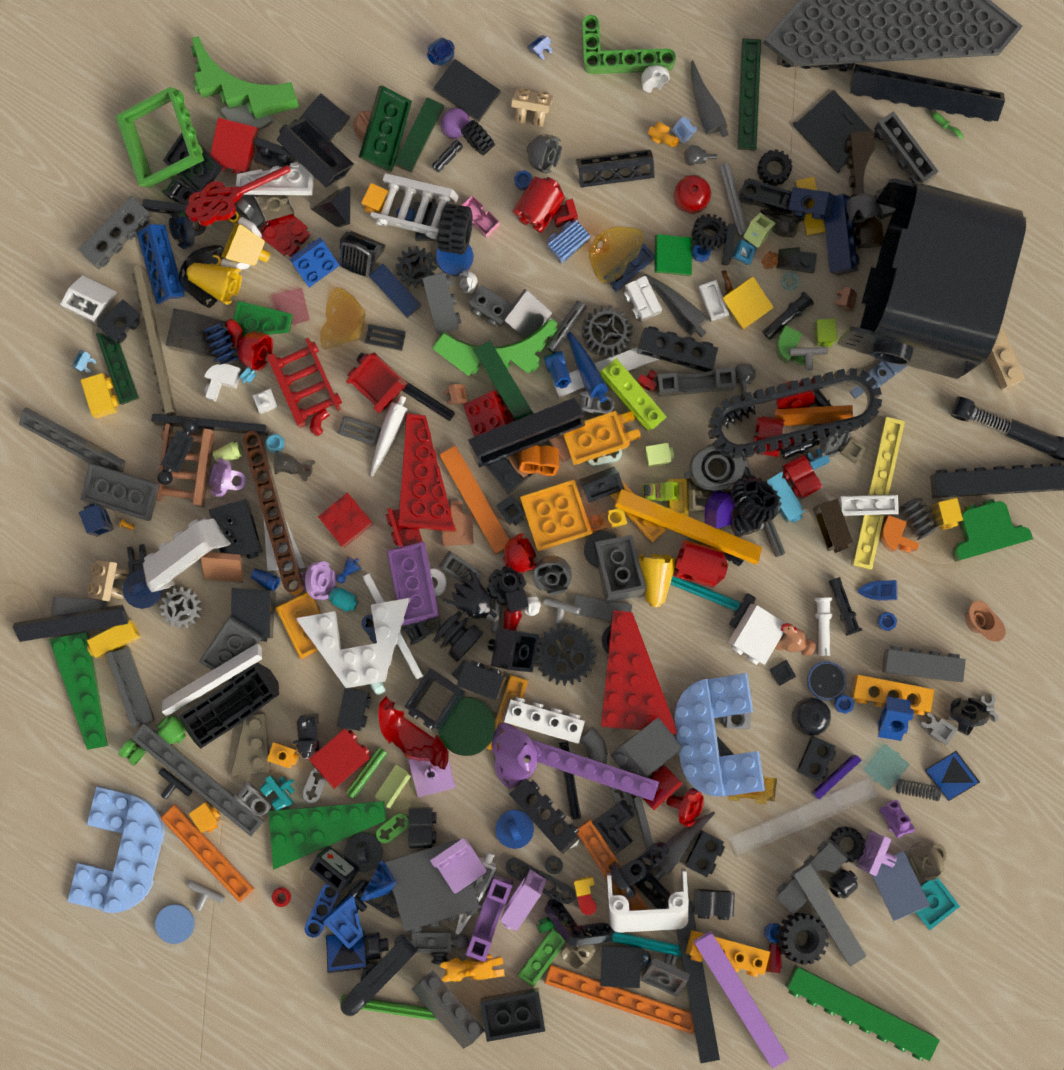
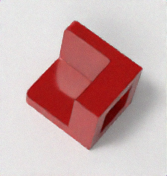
[553,198,578,227]

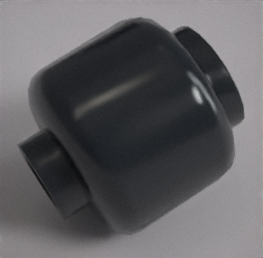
[829,869,858,899]

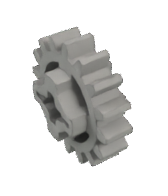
[159,587,203,629]

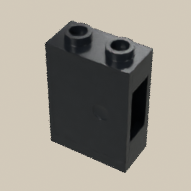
[209,499,263,559]

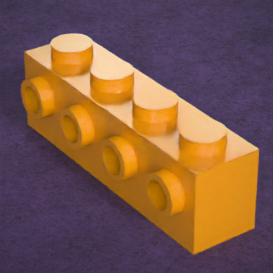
[686,930,770,977]

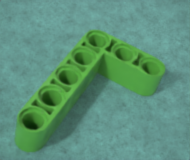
[582,15,676,74]

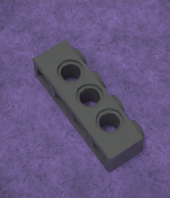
[78,196,151,269]

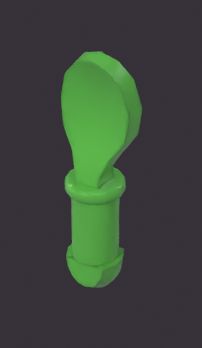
[931,111,963,139]

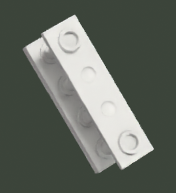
[370,173,459,239]

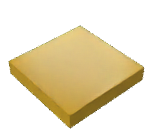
[721,276,774,329]

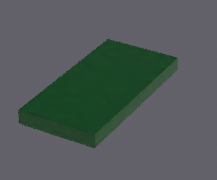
[358,85,412,172]

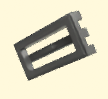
[338,416,381,446]

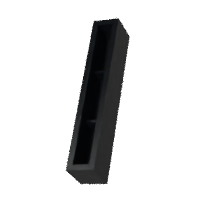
[468,398,585,468]

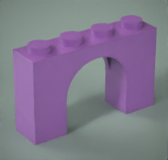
[466,874,513,962]

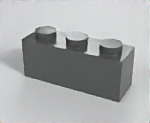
[422,272,461,334]

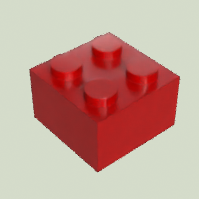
[318,492,374,548]

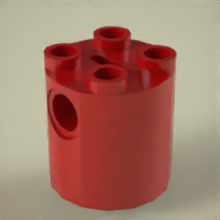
[512,177,565,233]
[673,540,728,588]

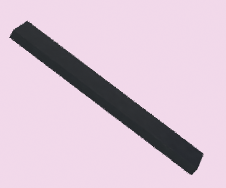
[676,901,720,1063]

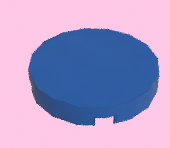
[436,245,474,276]

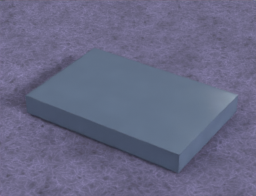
[871,851,930,922]

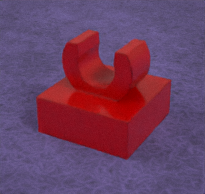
[637,370,658,393]

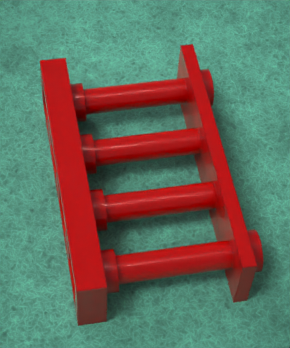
[267,338,342,428]

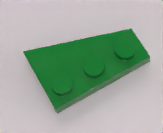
[229,301,294,338]

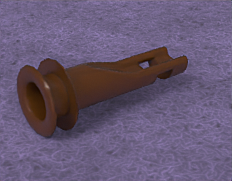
[721,270,733,295]

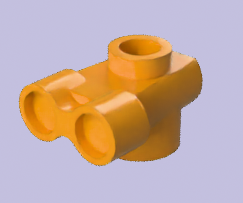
[648,121,679,148]

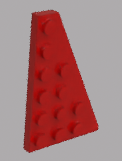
[601,610,677,734]

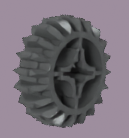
[582,305,633,357]

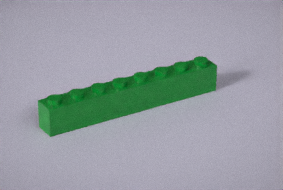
[785,964,940,1061]

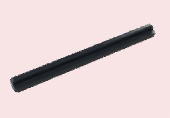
[356,353,455,421]

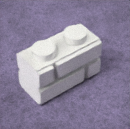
[623,276,662,322]

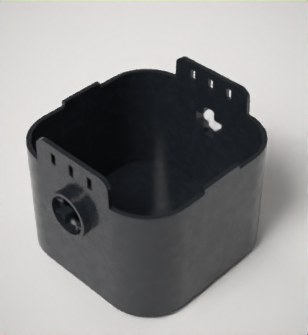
[837,178,1026,379]

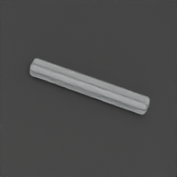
[719,163,748,236]

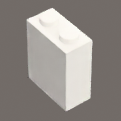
[728,604,785,665]

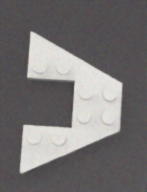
[297,598,410,688]

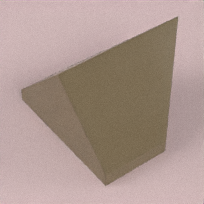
[687,478,715,512]

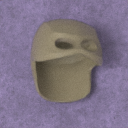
[561,942,596,969]

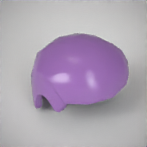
[440,108,470,139]

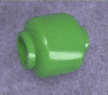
[157,716,186,744]

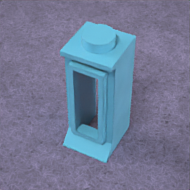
[767,471,805,523]

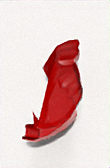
[378,696,449,770]

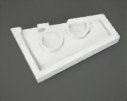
[263,513,306,571]

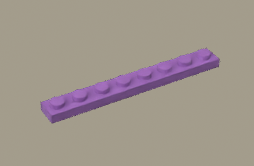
[524,739,659,801]

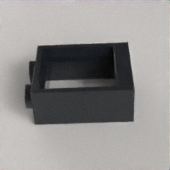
[404,668,466,730]

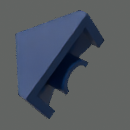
[360,860,396,901]

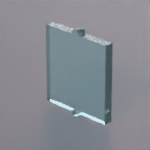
[864,744,910,791]

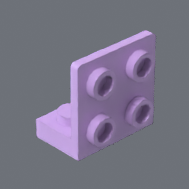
[430,838,487,893]

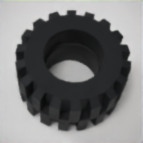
[438,203,473,255]

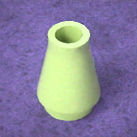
[213,441,243,462]

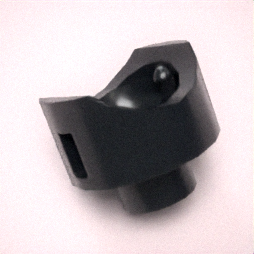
[364,932,389,960]

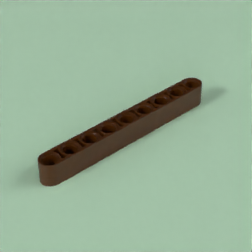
[243,431,304,595]

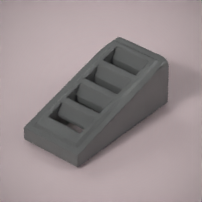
[439,551,482,584]

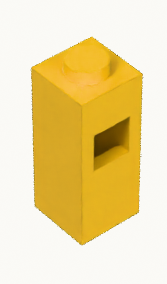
[87,619,141,658]

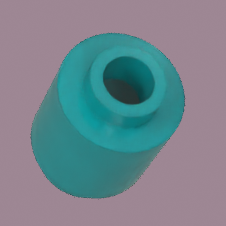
[328,587,359,613]

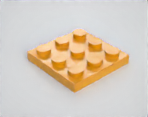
[520,479,592,552]

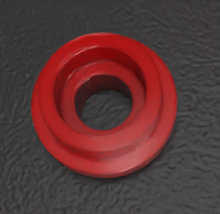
[272,887,291,907]

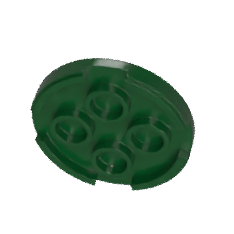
[438,698,495,756]

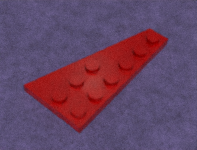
[398,414,456,532]

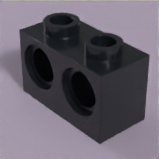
[796,736,836,782]
[684,830,725,877]

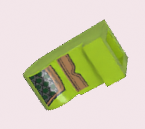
[642,481,679,502]

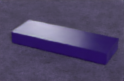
[811,755,862,800]

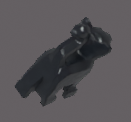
[293,714,320,759]

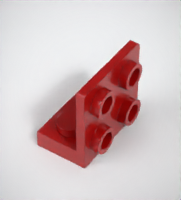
[463,390,515,436]
[385,508,423,547]

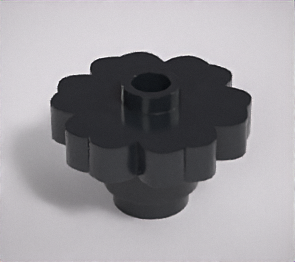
[487,566,526,606]

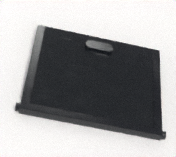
[793,90,877,173]

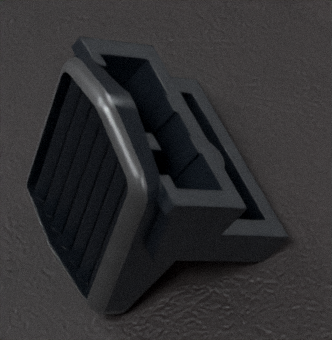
[339,231,386,277]

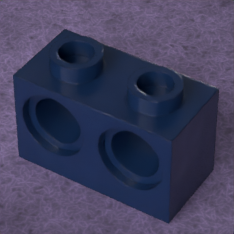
[79,503,114,537]

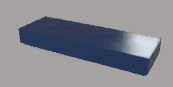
[369,264,421,318]

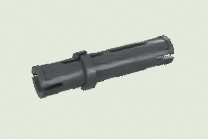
[545,300,587,353]

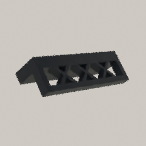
[576,149,655,188]

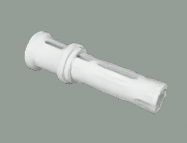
[814,598,832,656]

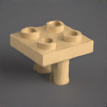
[511,88,553,127]
[87,560,129,601]

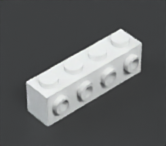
[502,696,585,744]

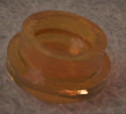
[761,251,779,270]

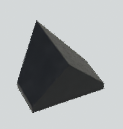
[311,186,351,228]

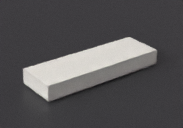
[839,495,899,516]

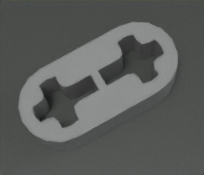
[303,768,326,803]

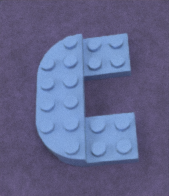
[675,673,765,796]
[67,786,165,913]

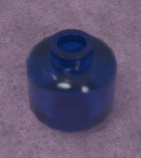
[427,37,455,66]

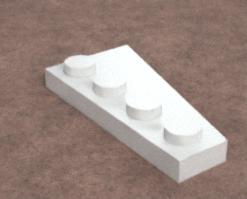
[236,162,314,195]

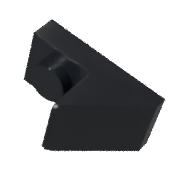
[776,247,817,274]

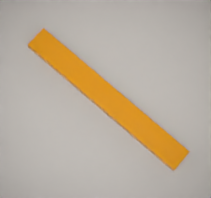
[615,489,762,565]

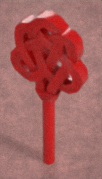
[186,165,291,226]

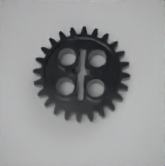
[535,623,597,686]

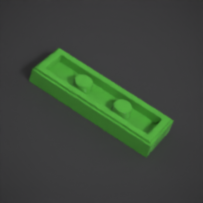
[517,928,566,987]

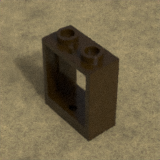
[813,499,853,553]

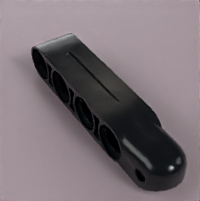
[340,936,418,1016]

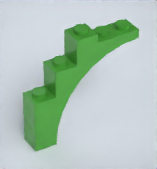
[190,36,299,119]
[432,317,558,376]

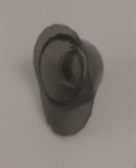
[760,209,805,238]

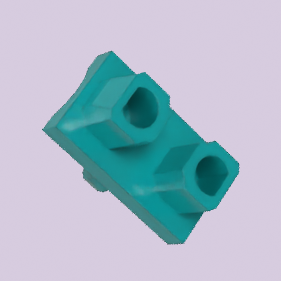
[260,775,294,810]

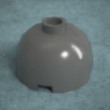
[527,134,562,174]
[533,555,572,595]

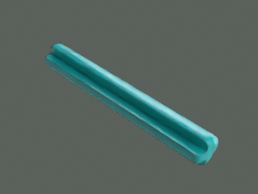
[670,576,740,611]
[611,931,681,957]

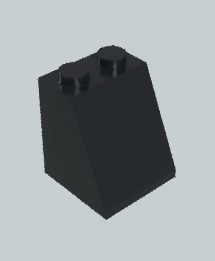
[231,588,276,642]

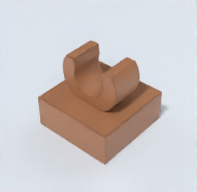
[833,287,857,312]
[444,384,468,405]

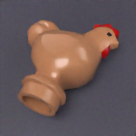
[775,623,816,656]

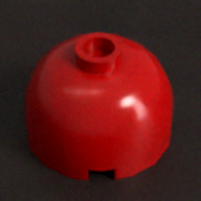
[673,175,712,214]
[237,331,274,371]
[503,533,538,573]

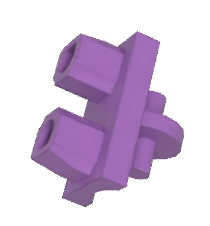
[879,800,915,838]

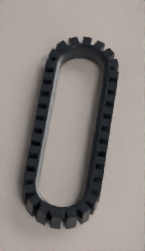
[708,368,882,458]

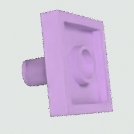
[409,755,456,797]
[855,830,897,876]

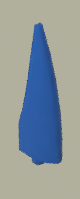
[567,331,608,402]

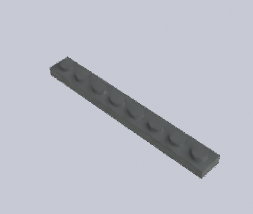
[131,723,264,836]

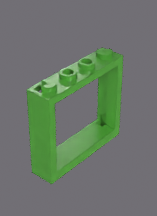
[116,87,204,188]

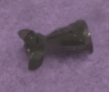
[274,450,315,481]

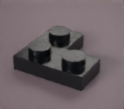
[593,800,634,853]

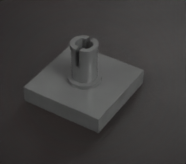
[640,954,690,996]

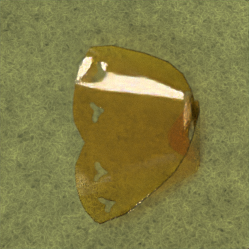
[589,226,644,283]
[320,287,366,349]

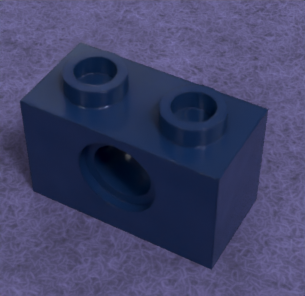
[788,187,835,220]

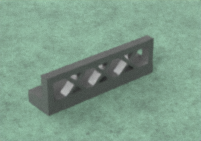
[106,647,155,727]

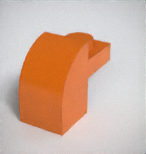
[880,515,919,553]

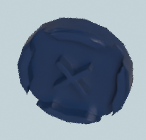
[123,570,162,609]

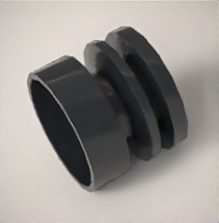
[432,611,483,662]

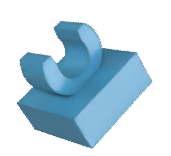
[71,350,96,373]
[807,448,830,470]

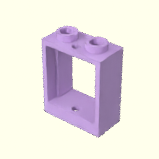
[500,869,547,932]

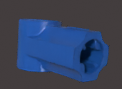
[544,351,571,389]

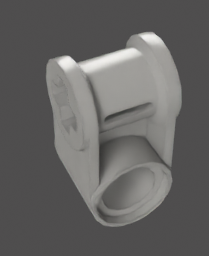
[580,392,614,415]
[233,781,272,816]

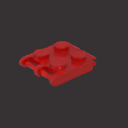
[259,214,311,257]

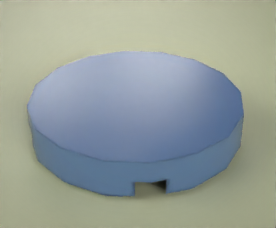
[155,904,195,944]

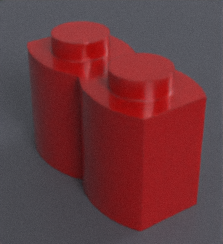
[781,454,823,500]

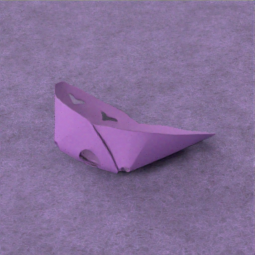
[492,723,537,789]

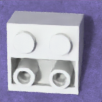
[60,275,117,325]

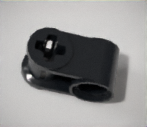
[162,176,195,204]
[402,618,441,645]

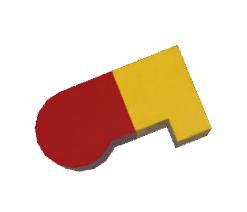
[574,876,597,915]

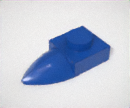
[858,580,898,601]

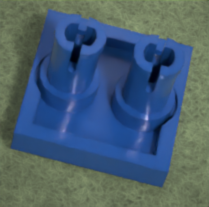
[289,237,339,288]

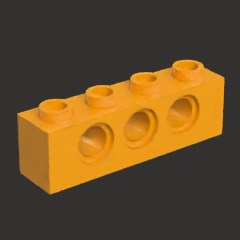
[851,675,935,715]

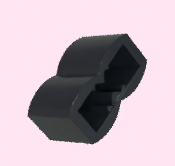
[408,807,437,848]
[694,889,735,920]

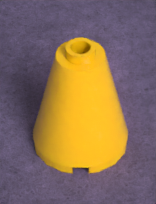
[186,263,242,305]
[639,554,677,607]

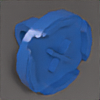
[495,809,534,849]

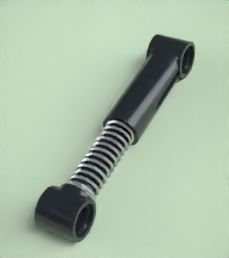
[950,397,1064,461]

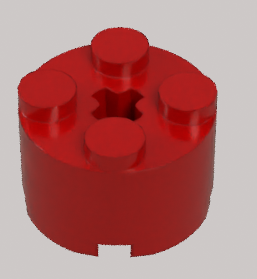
[753,416,785,457]

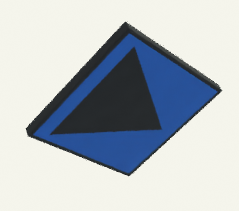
[925,750,980,801]
[326,931,367,973]

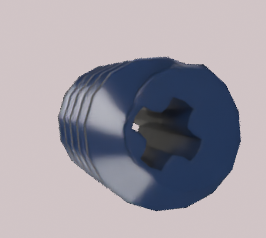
[203,322,238,365]

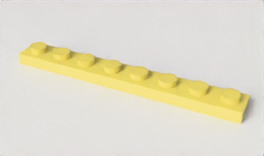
[852,417,905,570]

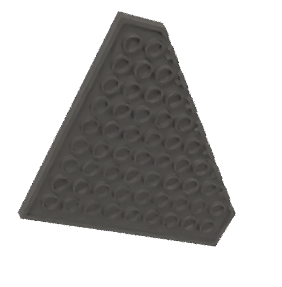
[763,0,1023,67]

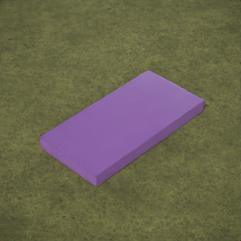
[387,542,440,626]

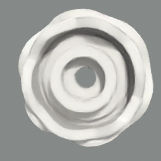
[459,270,478,294]

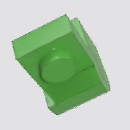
[776,326,805,366]

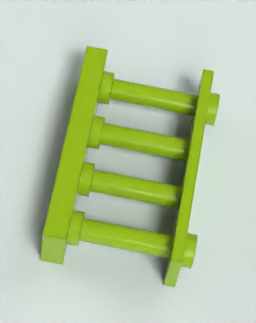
[600,358,667,431]

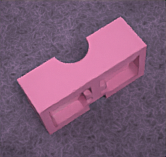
[462,196,499,238]

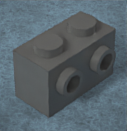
[469,285,512,328]

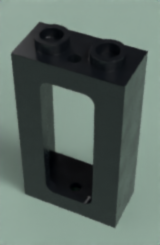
[277,117,354,188]

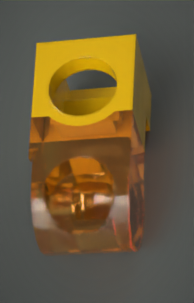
[588,508,627,532]

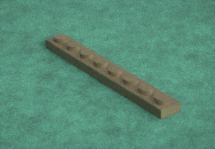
[132,265,177,415]

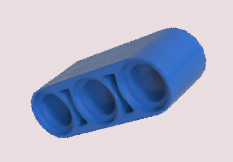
[304,883,340,938]

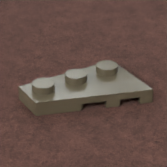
[231,714,271,776]

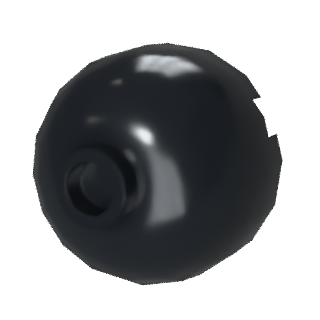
[792,697,831,736]

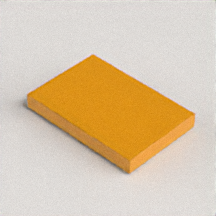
[275,592,322,659]

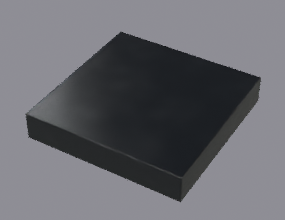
[600,945,641,988]

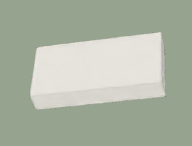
[698,280,729,322]

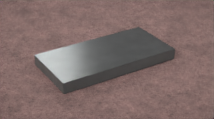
[81,463,160,521]

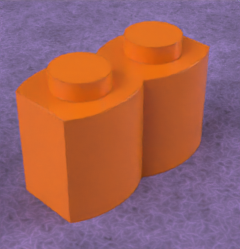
[518,445,559,476]

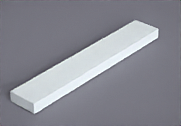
[552,340,661,398]
[363,574,424,679]
[162,643,262,716]

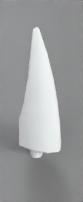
[370,395,408,477]
[455,852,496,935]

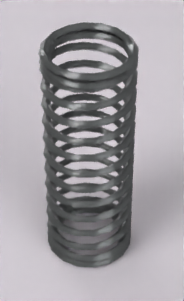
[896,778,942,801]

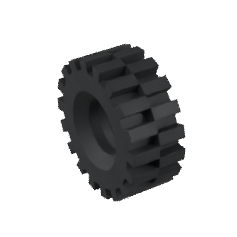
[776,912,829,965]

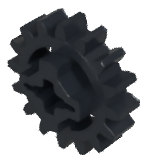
[395,246,437,288]

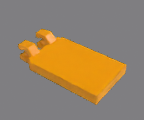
[563,411,641,466]

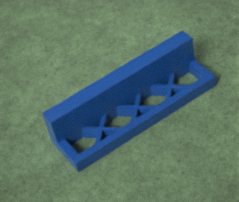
[137,224,185,304]

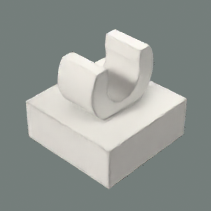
[253,389,278,414]

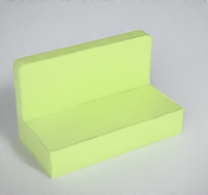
[375,764,412,808]

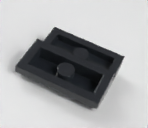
[299,94,350,141]

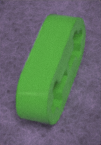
[376,813,409,843]

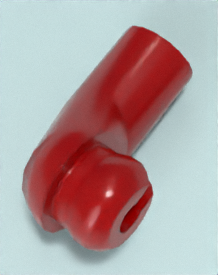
[225,319,243,348]
[310,409,330,436]

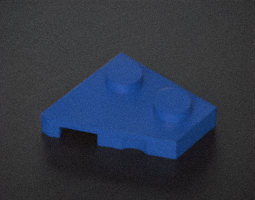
[322,894,364,949]

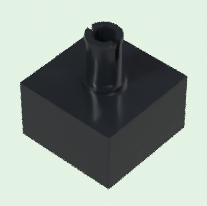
[488,627,540,673]

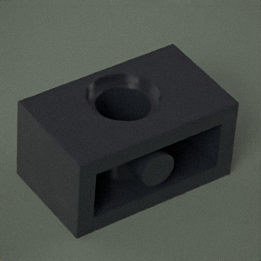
[97,299,140,346]

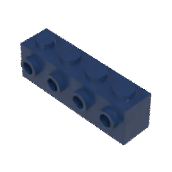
[824,193,860,275]

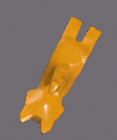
[439,954,505,982]

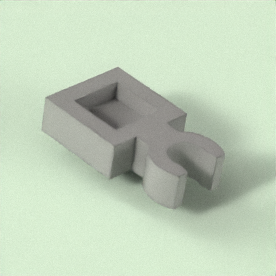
[920,713,958,745]

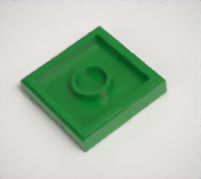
[654,234,692,276]

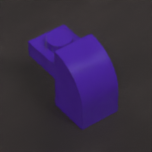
[705,490,735,529]

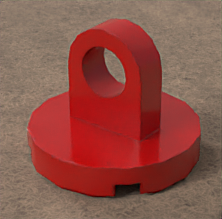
[666,788,704,827]

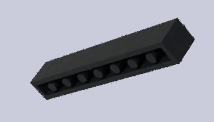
[850,64,1005,122]
[930,463,1064,498]

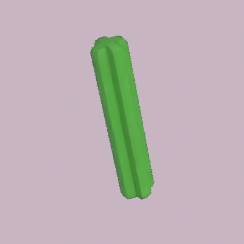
[346,748,387,799]

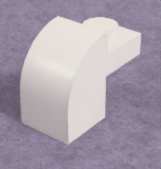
[204,364,242,402]

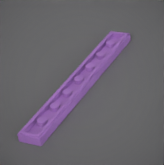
[694,931,789,1069]

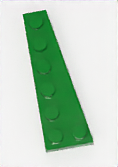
[49,632,108,750]

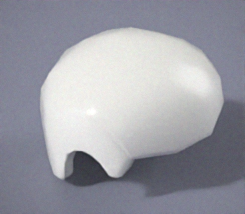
[641,65,670,93]

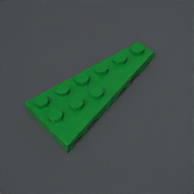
[269,801,386,870]

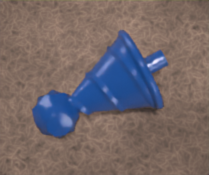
[336,556,362,584]

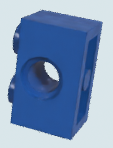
[877,697,914,741]

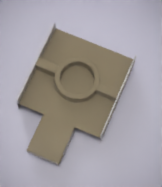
[254,195,294,225]

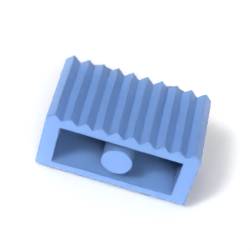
[547,220,591,264]

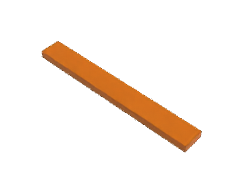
[544,964,694,1034]

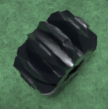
[731,514,764,537]

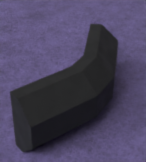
[179,662,279,749]

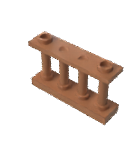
[156,424,215,507]

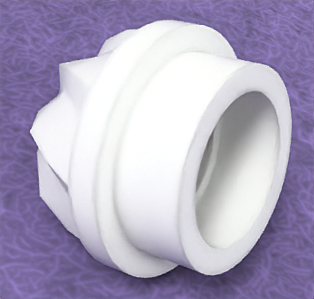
[524,597,541,616]

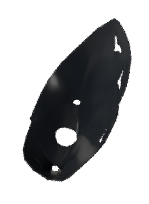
[179,245,224,308]

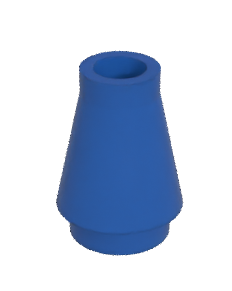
[250,568,281,591]

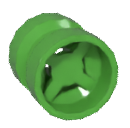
[118,739,146,766]

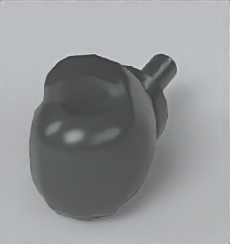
[684,145,717,166]
[735,363,756,395]

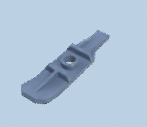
[850,361,907,399]

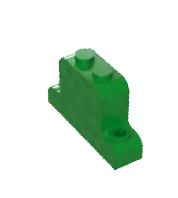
[952,499,1033,562]

